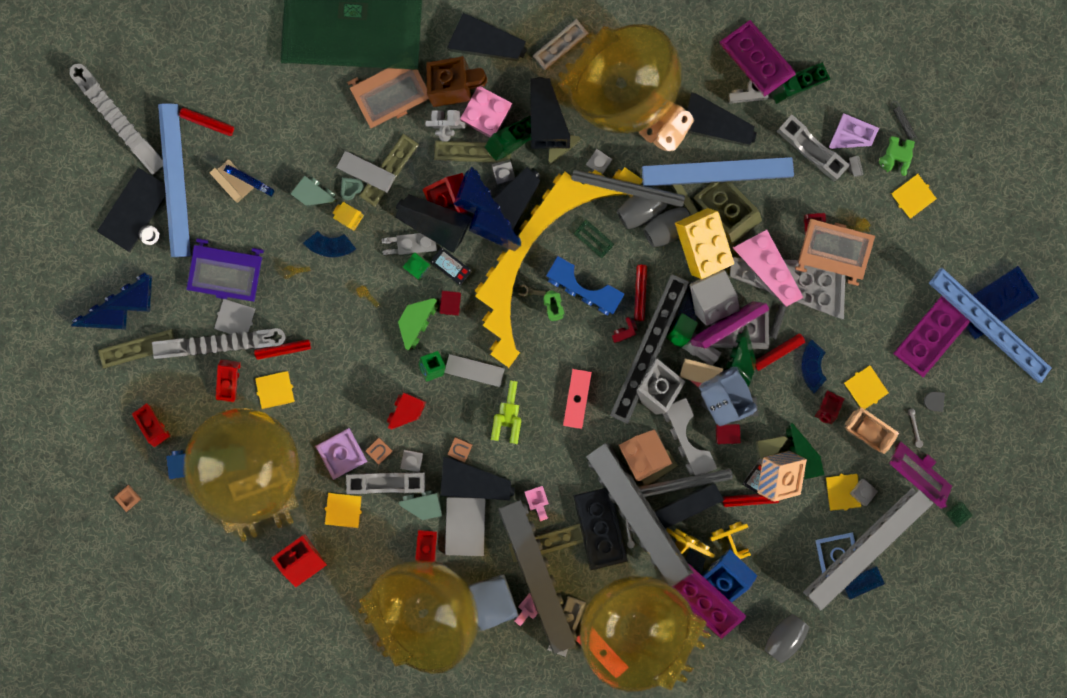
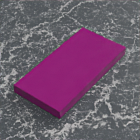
[719,20,796,97]
[893,295,971,378]
[690,301,769,349]
[665,564,746,639]

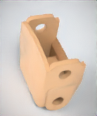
[638,100,694,151]
[845,407,899,454]

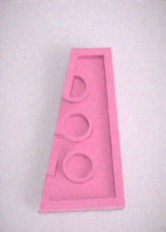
[733,230,803,307]

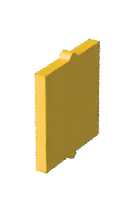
[891,174,937,219]
[844,365,889,409]
[255,371,295,409]
[826,474,861,511]
[325,493,362,528]

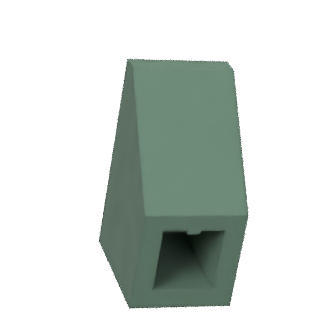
[291,176,337,207]
[399,490,442,520]

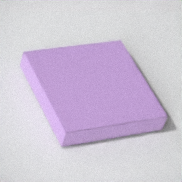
[316,428,367,480]

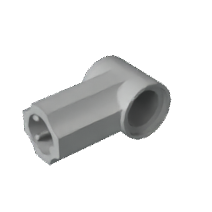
[682,333,721,366]

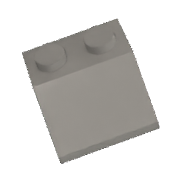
[690,269,740,326]
[637,359,685,414]

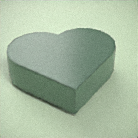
[341,178,364,201]

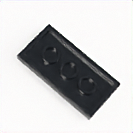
[97,167,166,252]
[573,488,628,570]

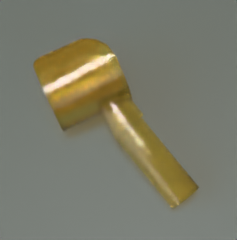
[282,265,311,279]
[356,286,380,308]

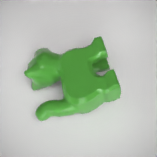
[878,136,915,176]
[544,290,564,321]

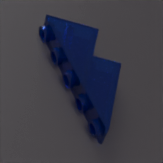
[454,167,521,251]
[71,272,152,330]

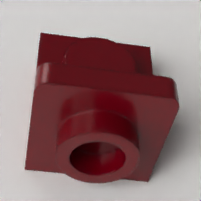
[611,317,638,343]
[815,390,845,424]

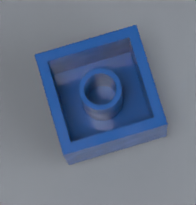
[702,549,757,603]

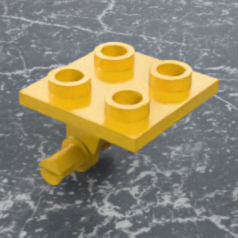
[709,521,751,559]
[666,528,715,558]

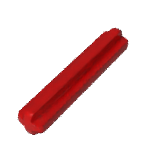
[179,108,234,136]
[634,265,647,321]
[755,334,805,371]
[254,339,311,360]
[722,494,779,507]

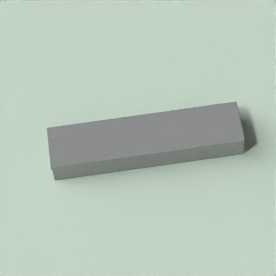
[803,488,933,610]

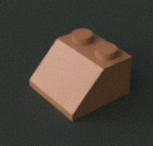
[619,430,672,481]

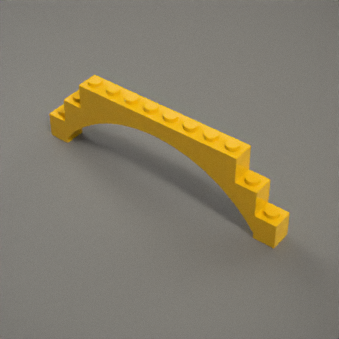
[475,167,643,368]

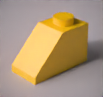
[333,202,364,231]

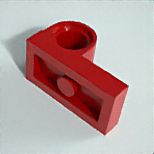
[216,359,241,402]
[132,403,171,447]
[415,530,437,572]

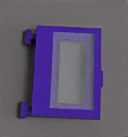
[187,238,264,302]

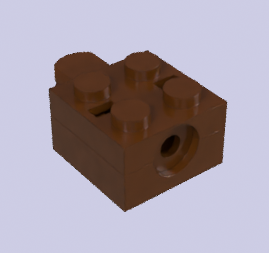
[426,56,488,107]

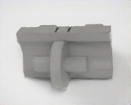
[425,110,465,142]

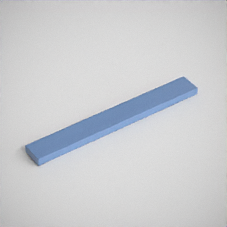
[158,104,191,257]
[642,157,794,186]
[929,268,1051,383]

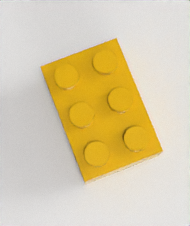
[675,208,734,279]

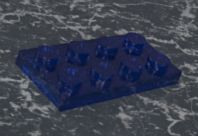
[966,266,1039,340]

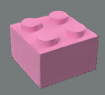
[460,87,512,137]

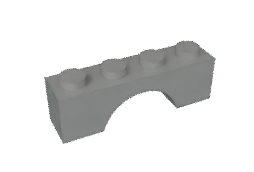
[776,115,850,182]
[663,398,717,476]
[346,472,425,494]

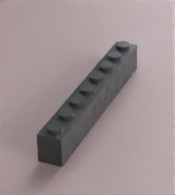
[610,274,689,424]
[586,443,694,587]
[497,500,577,654]

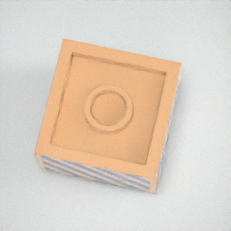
[757,451,807,502]

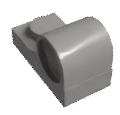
[728,81,768,104]

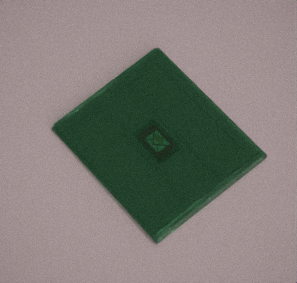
[281,0,422,70]

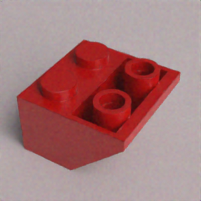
[386,392,427,430]
[271,534,327,588]

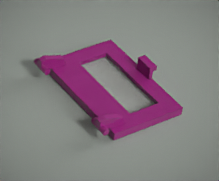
[889,441,952,509]

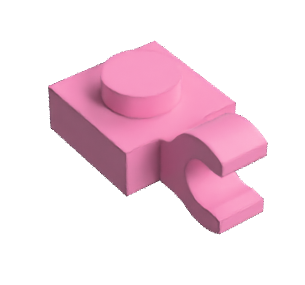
[525,486,549,521]
[514,593,538,626]

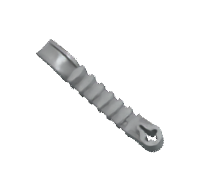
[70,64,163,175]
[152,328,286,359]

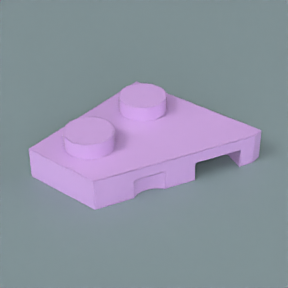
[829,113,879,149]

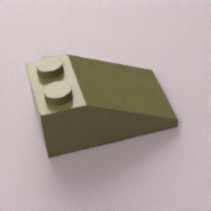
[693,181,762,244]

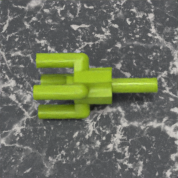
[491,381,521,444]

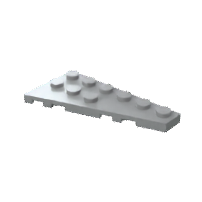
[729,258,845,320]

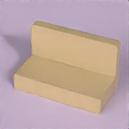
[210,160,254,203]
[679,359,723,383]

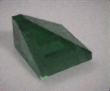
[945,501,973,528]

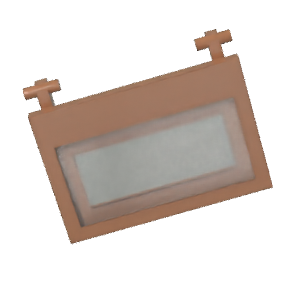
[347,51,429,129]
[795,219,875,286]

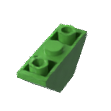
[398,298,439,351]

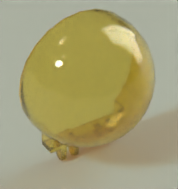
[558,24,682,134]
[183,408,300,542]
[358,560,479,674]
[580,576,711,692]

